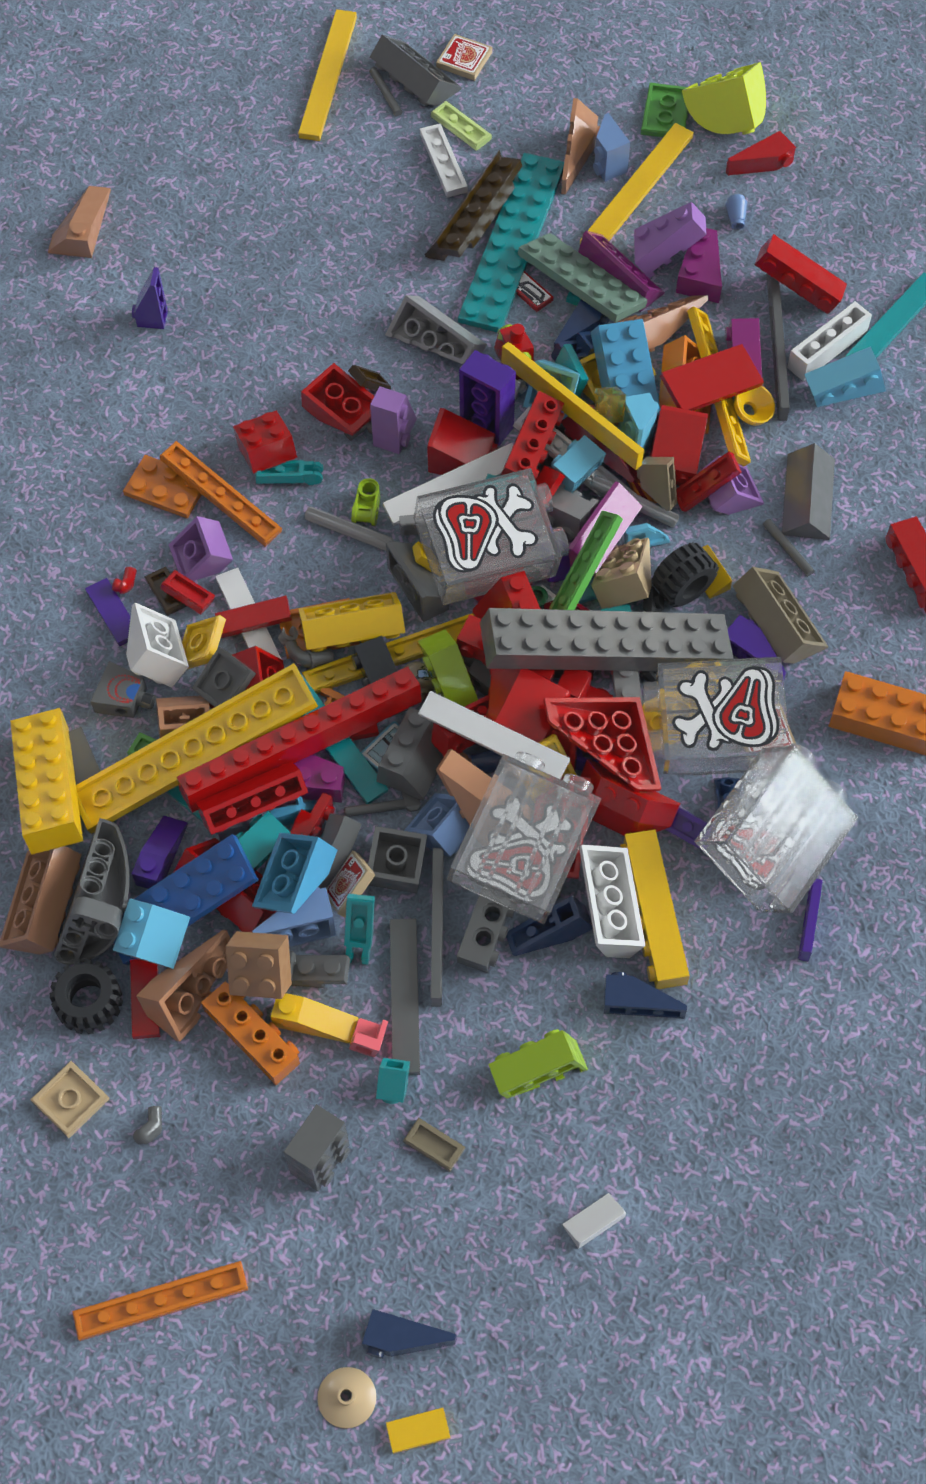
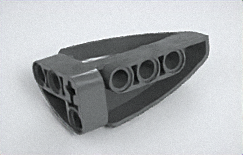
[55,818,129,965]

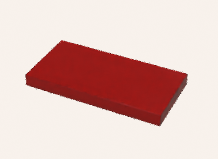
[660,344,764,411]

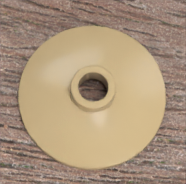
[318,1367,376,1429]

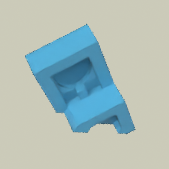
[271,797,318,826]

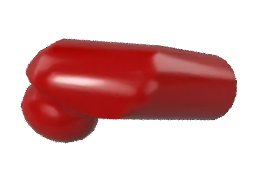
[112,567,137,594]

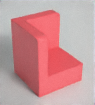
[349,1018,388,1057]

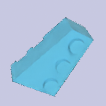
[804,346,886,407]

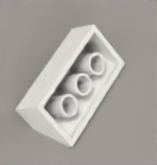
[579,845,645,958]

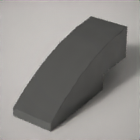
[318,813,362,889]

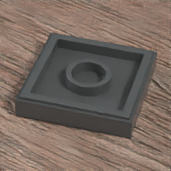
[191,647,256,707]

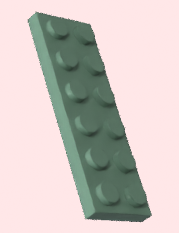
[518,233,647,323]

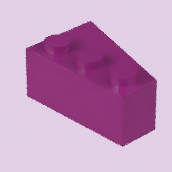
[294,755,345,803]

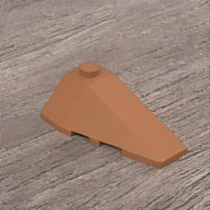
[561,98,600,195]
[614,295,708,353]

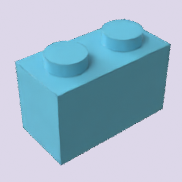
[551,435,606,493]

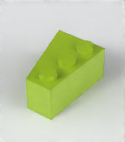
[418,629,478,707]
[488,1029,588,1099]

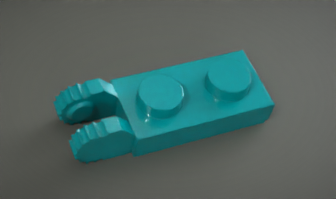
[256,460,324,485]
[344,894,375,965]

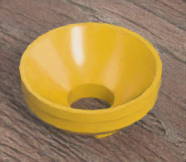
[734,386,775,426]

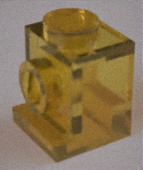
[594,387,626,425]

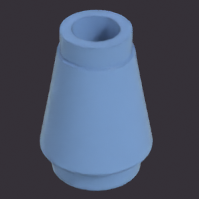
[725,194,747,229]

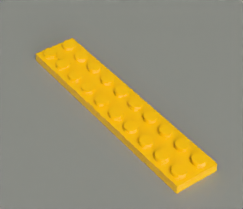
[76,663,318,834]

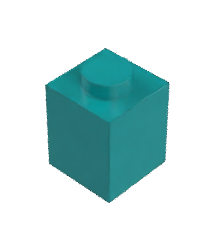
[376,1058,410,1104]

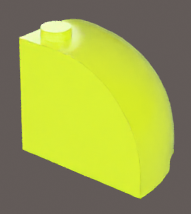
[682,62,766,135]

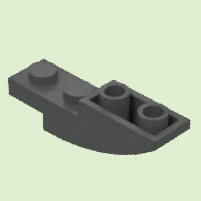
[289,951,350,988]

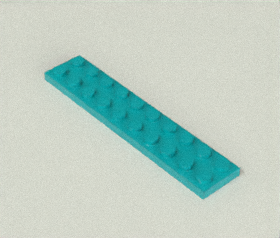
[458,152,564,332]

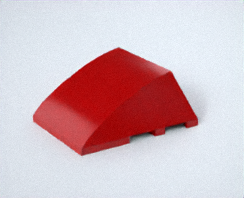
[487,669,572,743]

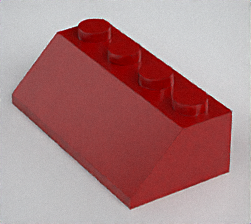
[173,838,277,932]

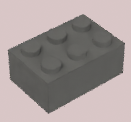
[284,1104,350,1191]

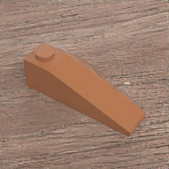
[48,186,111,258]
[436,749,534,847]
[136,930,231,1042]

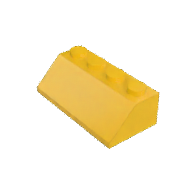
[298,592,405,652]

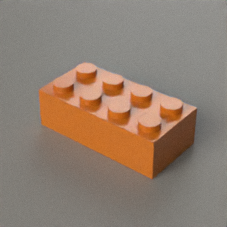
[828,671,926,755]

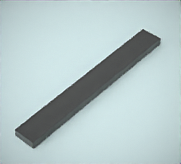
[766,273,790,421]

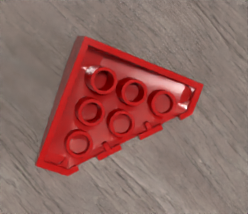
[543,697,661,792]

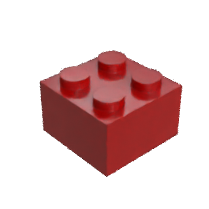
[233,410,298,474]

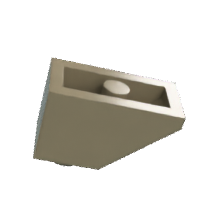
[637,457,677,511]

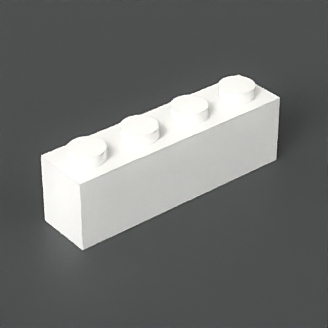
[787,301,872,382]

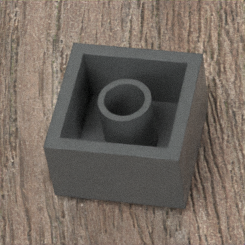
[368,826,427,894]

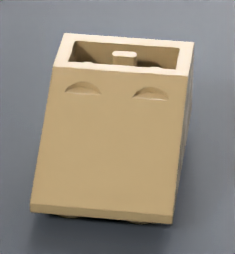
[591,538,652,609]

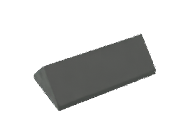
[782,443,835,540]

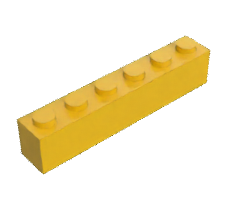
[620,829,690,989]

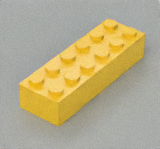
[10,708,83,855]

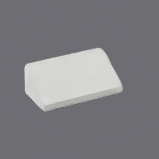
[562,1193,626,1249]

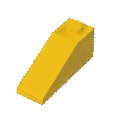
[271,993,359,1044]

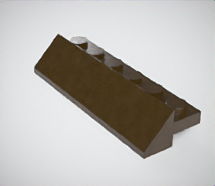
[424,150,522,261]

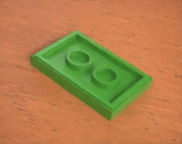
[641,83,688,137]

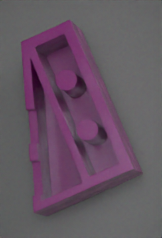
[676,228,722,303]
[725,318,762,377]

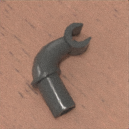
[278,626,334,670]

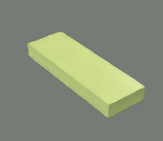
[431,101,492,151]

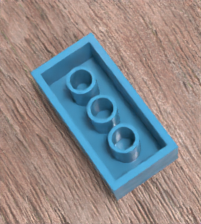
[591,319,660,423]

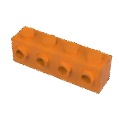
[201,981,300,1085]

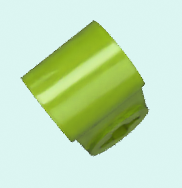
[351,478,380,526]

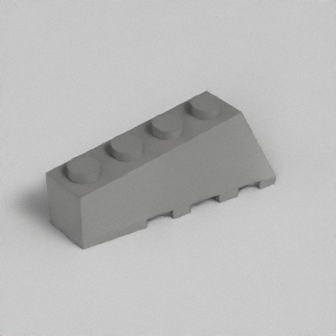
[385,295,487,364]

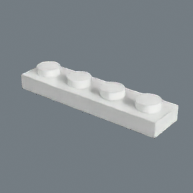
[420,124,468,198]

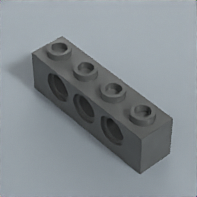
[457,886,517,973]

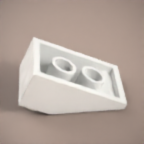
[126,603,189,687]

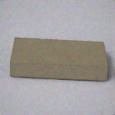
[403,1117,465,1172]

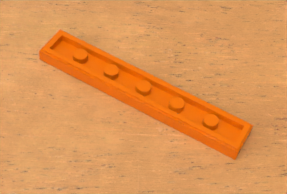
[160,441,282,547]
[72,1261,248,1341]

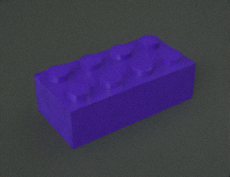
[459,350,516,446]

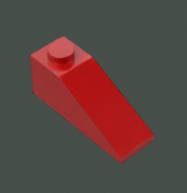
[726,131,796,176]

